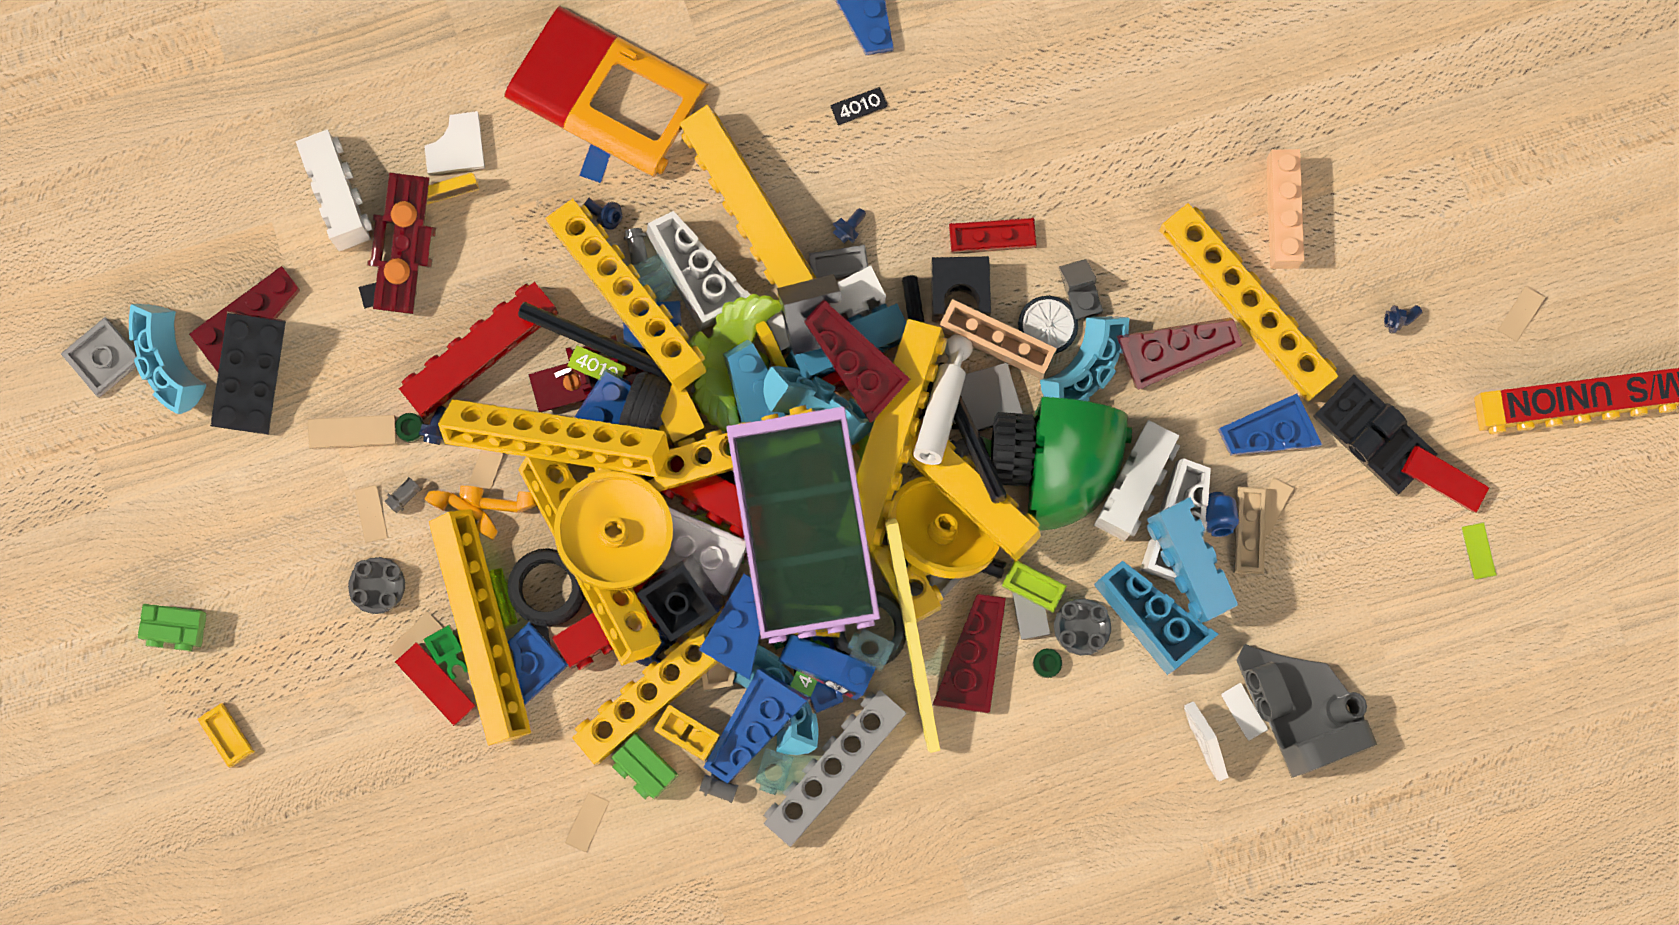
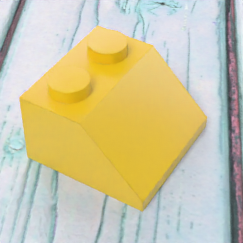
[659,384,706,448]

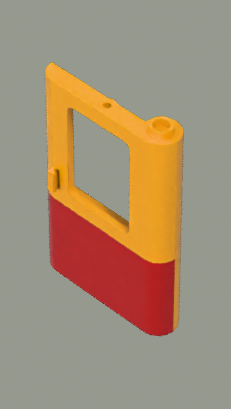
[504,6,708,177]

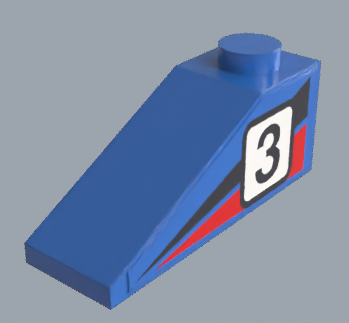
[778,634,875,700]

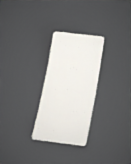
[1221,683,1268,740]

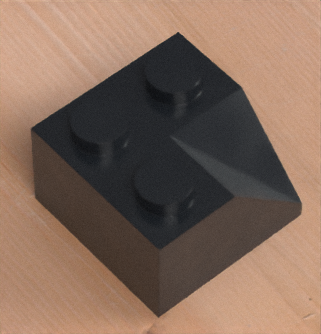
[637,554,725,642]

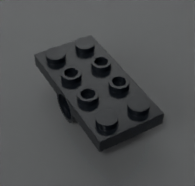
[210,311,286,435]
[1313,375,1438,496]

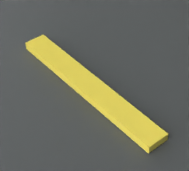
[884,518,940,753]

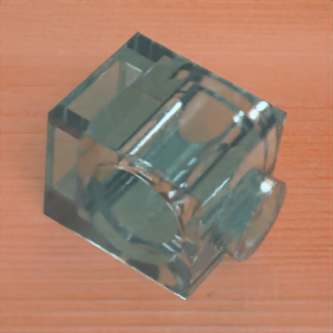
[634,254,675,302]
[847,628,895,673]
[755,748,794,795]

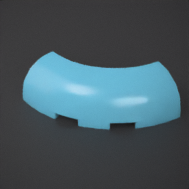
[129,304,207,414]
[1040,316,1129,401]
[763,366,875,449]
[734,645,818,755]

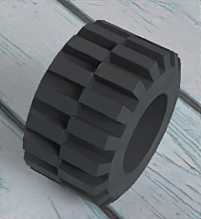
[991,412,1036,487]

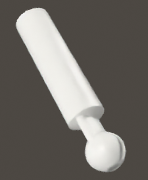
[913,334,973,465]

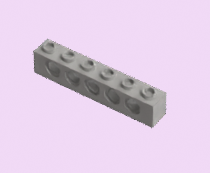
[763,690,907,848]

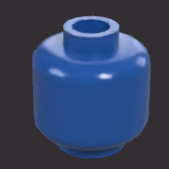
[1206,492,1239,537]

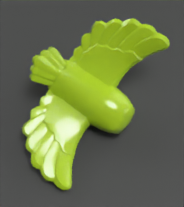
[689,294,782,432]

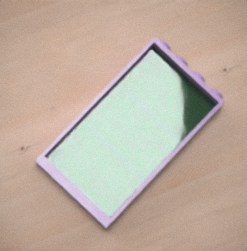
[726,407,880,643]

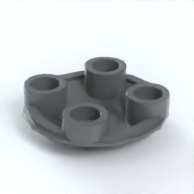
[348,557,405,614]
[1054,599,1112,656]

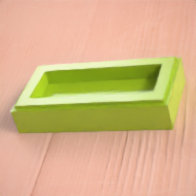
[1001,560,1067,613]

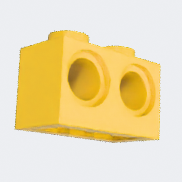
[654,705,720,762]

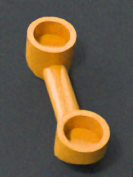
[459,486,537,513]
[424,491,498,540]

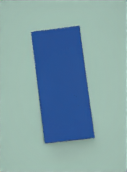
[579,144,611,183]

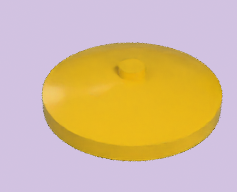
[554,472,673,590]
[887,476,1000,579]

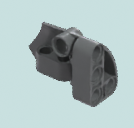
[1236,644,1377,778]

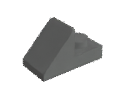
[1059,259,1103,320]

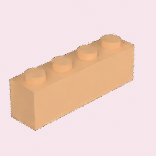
[1266,149,1304,269]
[940,299,1057,379]

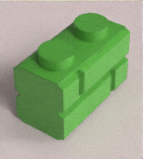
[138,604,207,652]
[612,733,679,800]

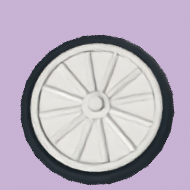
[1018,295,1078,354]

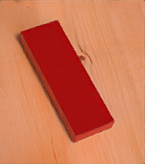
[949,218,1037,254]
[1401,446,1490,513]
[395,642,476,726]

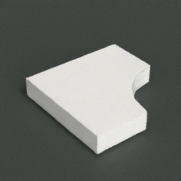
[425,111,485,176]
[1184,701,1228,781]

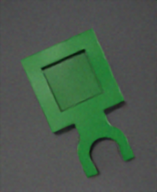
[423,624,468,680]

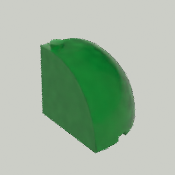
[1028,397,1132,531]

